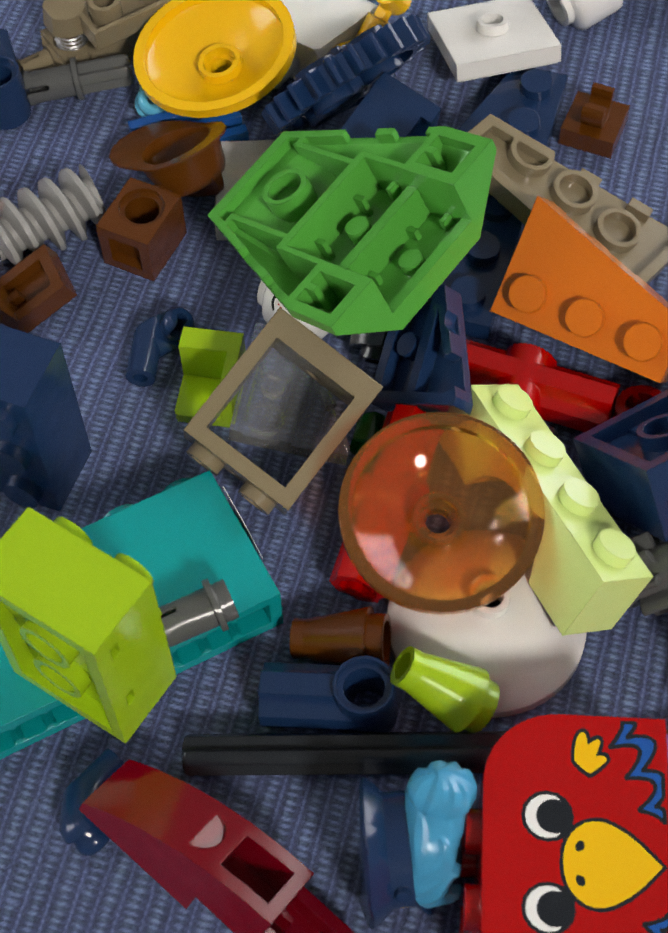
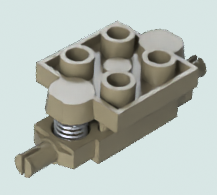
[17,0,171,77]

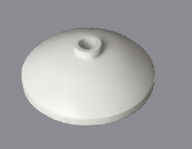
[387,532,587,718]

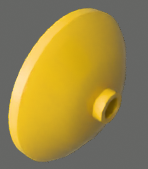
[133,0,297,118]

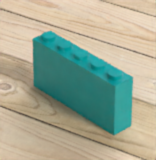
[0,470,284,760]

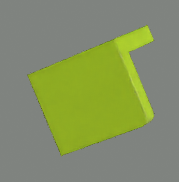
[175,326,246,428]

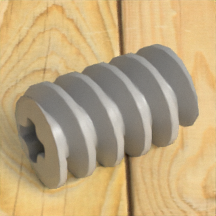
[0,164,105,267]

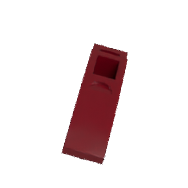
[79,759,355,933]

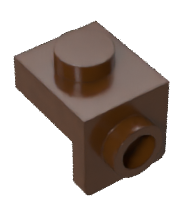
[0,244,77,333]

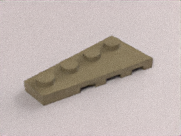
[468,114,668,284]

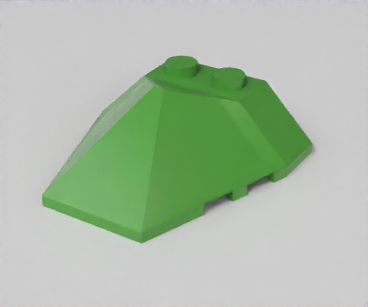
[208,126,497,336]

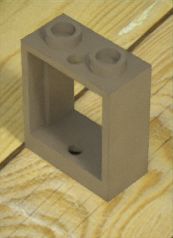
[183,308,383,515]

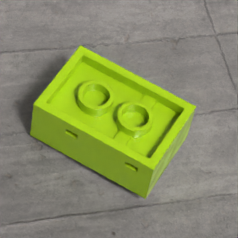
[0,507,177,744]

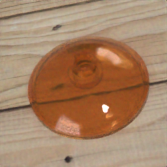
[338,412,545,615]

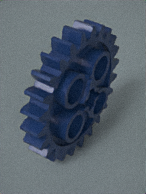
[261,14,431,139]

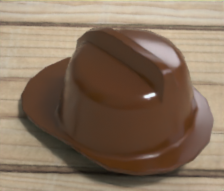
[109,120,227,197]

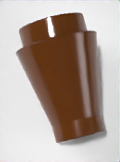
[289,606,392,666]

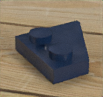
[371,285,473,415]

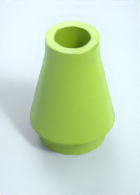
[390,646,500,733]

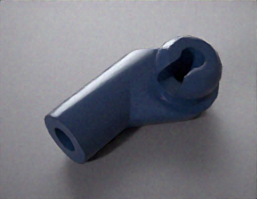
[125,307,194,387]
[59,748,124,856]

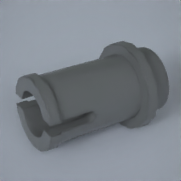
[159,579,239,648]

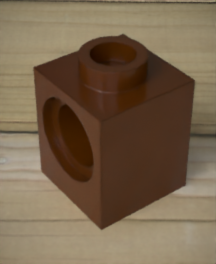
[96,177,187,281]

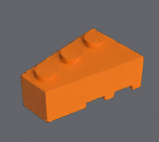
[490,196,668,383]

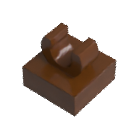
[558,82,630,159]

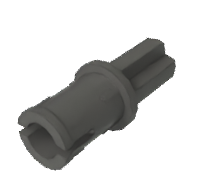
[23,54,134,106]

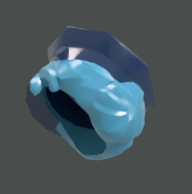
[359,760,477,930]

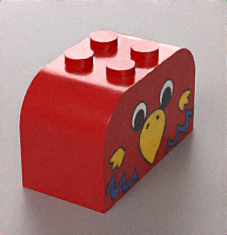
[459,714,668,933]

